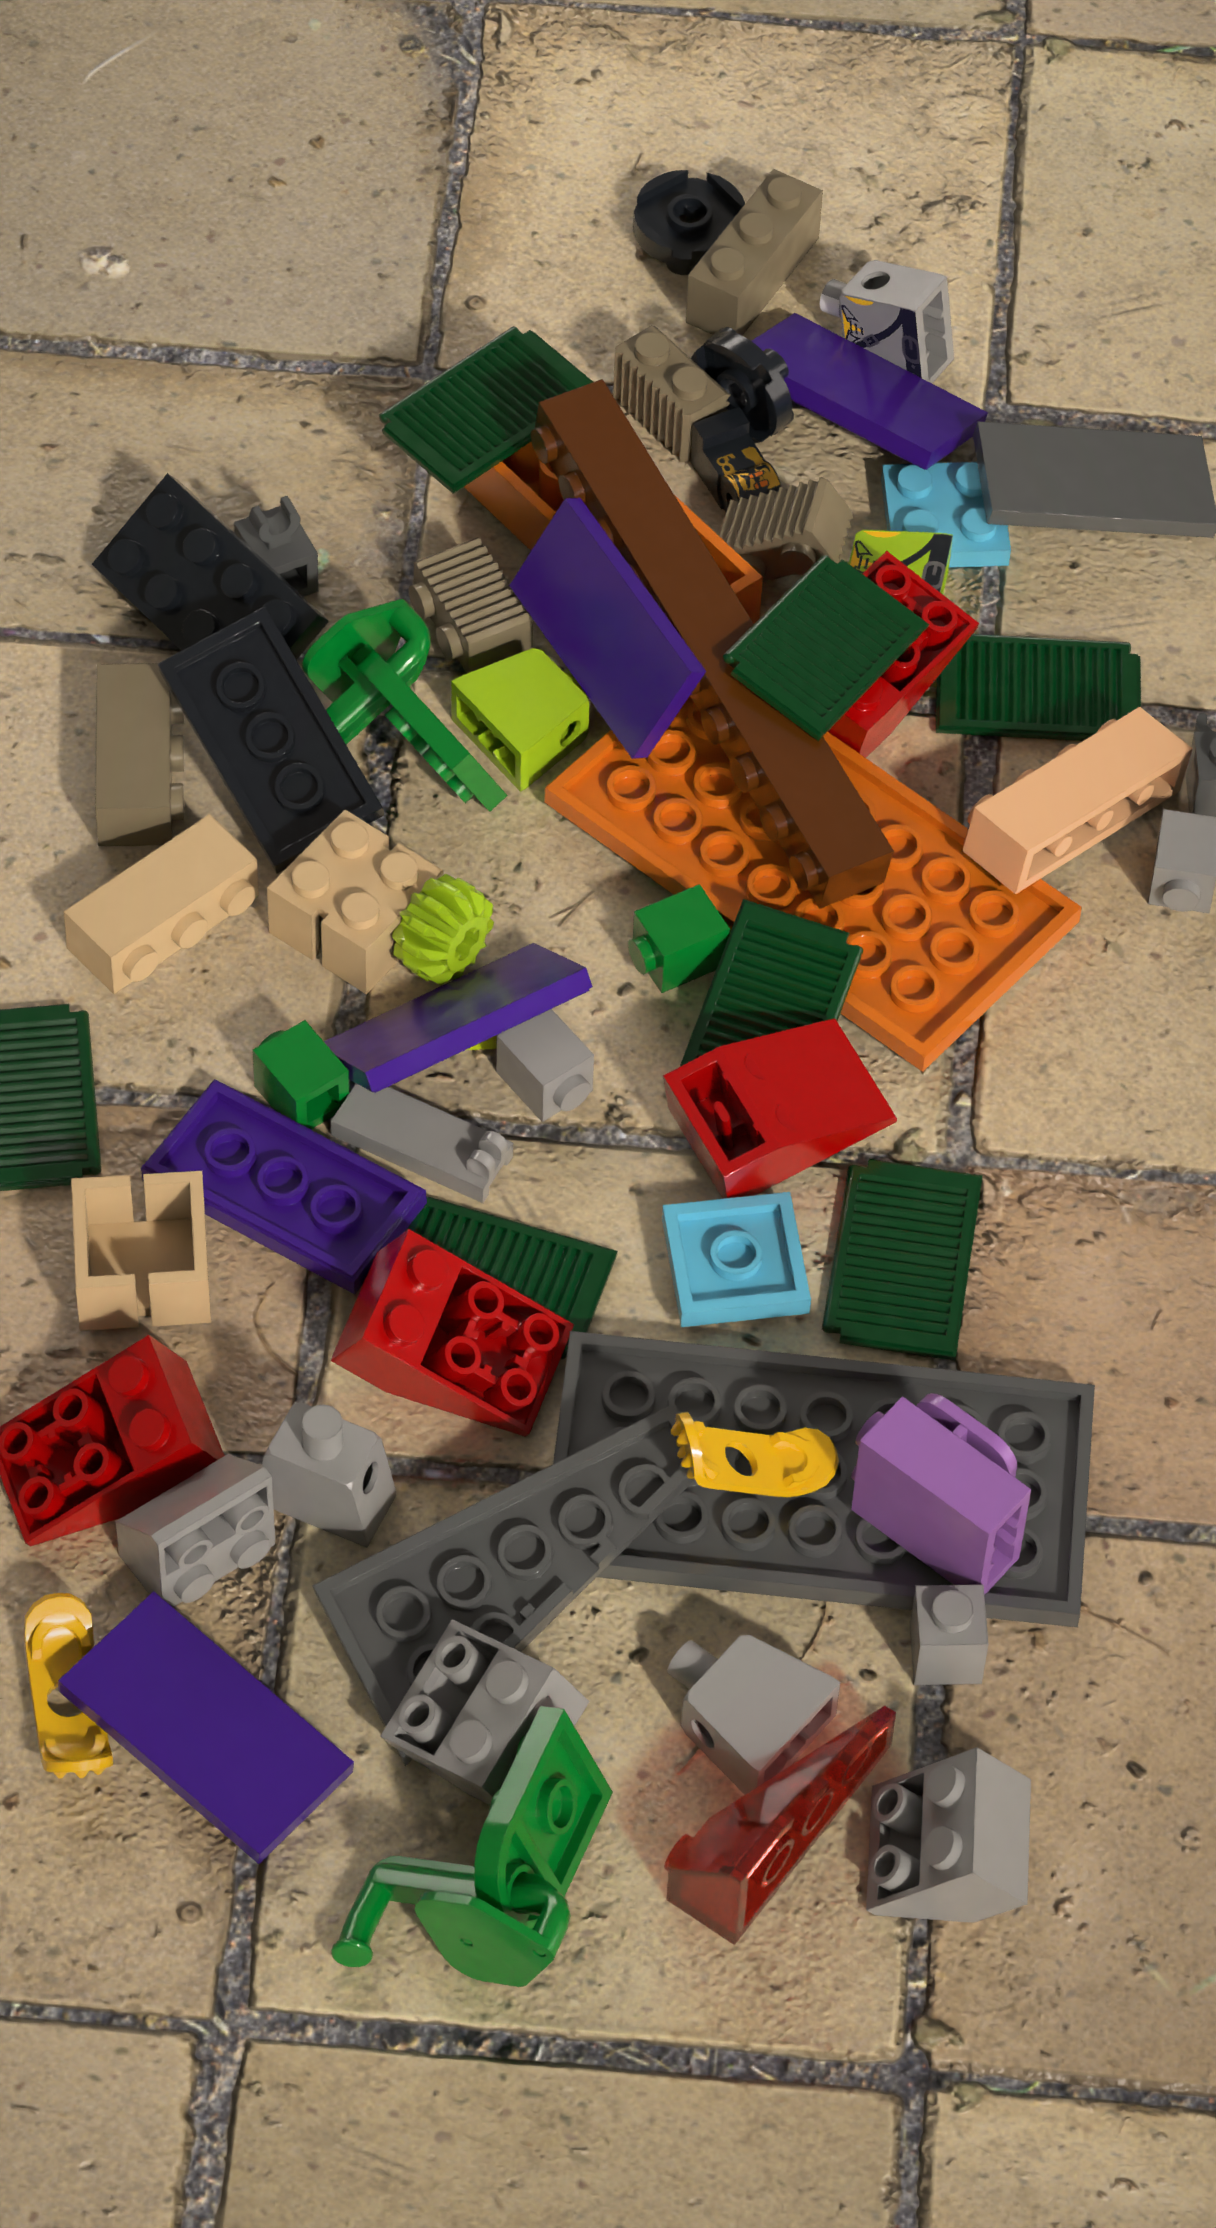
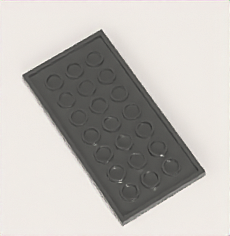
[553,1331,1095,1628]

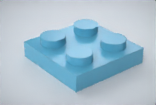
[881,462,1011,568]
[662,1192,811,1327]

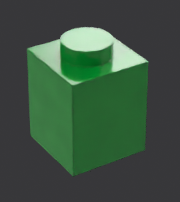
[628,884,730,993]
[252,1020,349,1129]

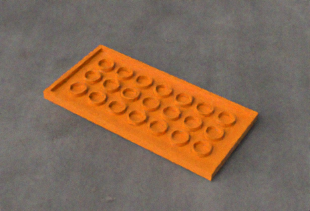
[545,696,1082,1072]

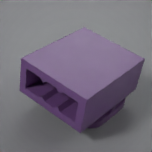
[851,1393,1031,1595]

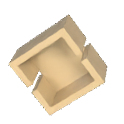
[267,810,443,994]
[71,1171,211,1331]

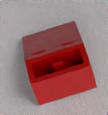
[828,551,979,758]
[663,1018,897,1199]
[330,1229,574,1437]
[0,1335,225,1547]

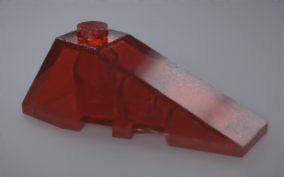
[664,1706,896,1945]

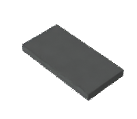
[973,421,1216,538]

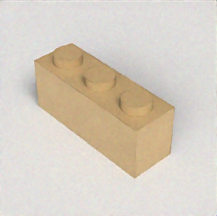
[63,814,259,994]

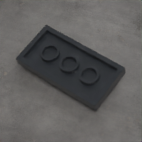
[92,473,329,660]
[158,606,384,874]

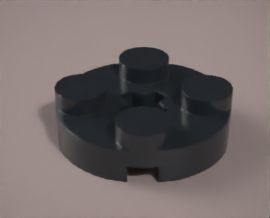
[633,170,745,275]
[691,327,794,443]

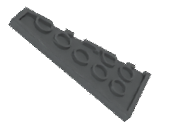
[313,1404,695,1766]

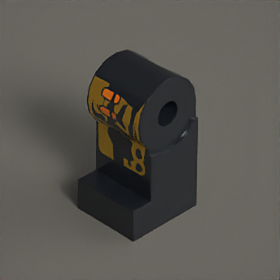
[690,407,782,512]

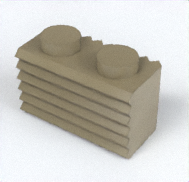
[613,325,730,462]
[719,477,853,583]
[409,537,533,673]

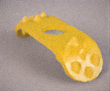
[670,1412,839,1497]
[24,1593,113,1778]

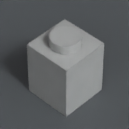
[1148,809,1216,913]
[496,1009,594,1122]
[910,1584,989,1685]

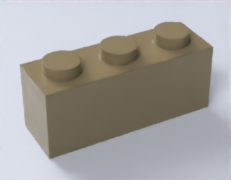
[686,169,823,336]
[95,663,184,846]

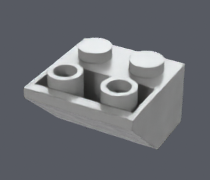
[116,1454,275,1607]
[380,1619,590,1805]
[866,1747,1031,1923]

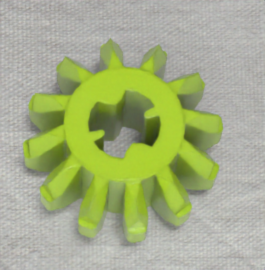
[392,874,494,985]

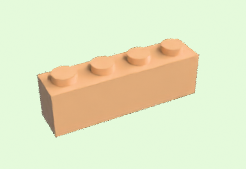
[963,707,1193,894]

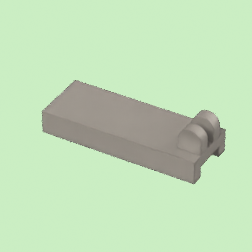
[331,1084,513,1203]

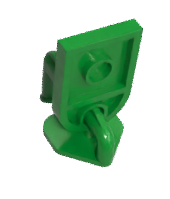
[302,599,508,812]
[331,1706,613,1987]

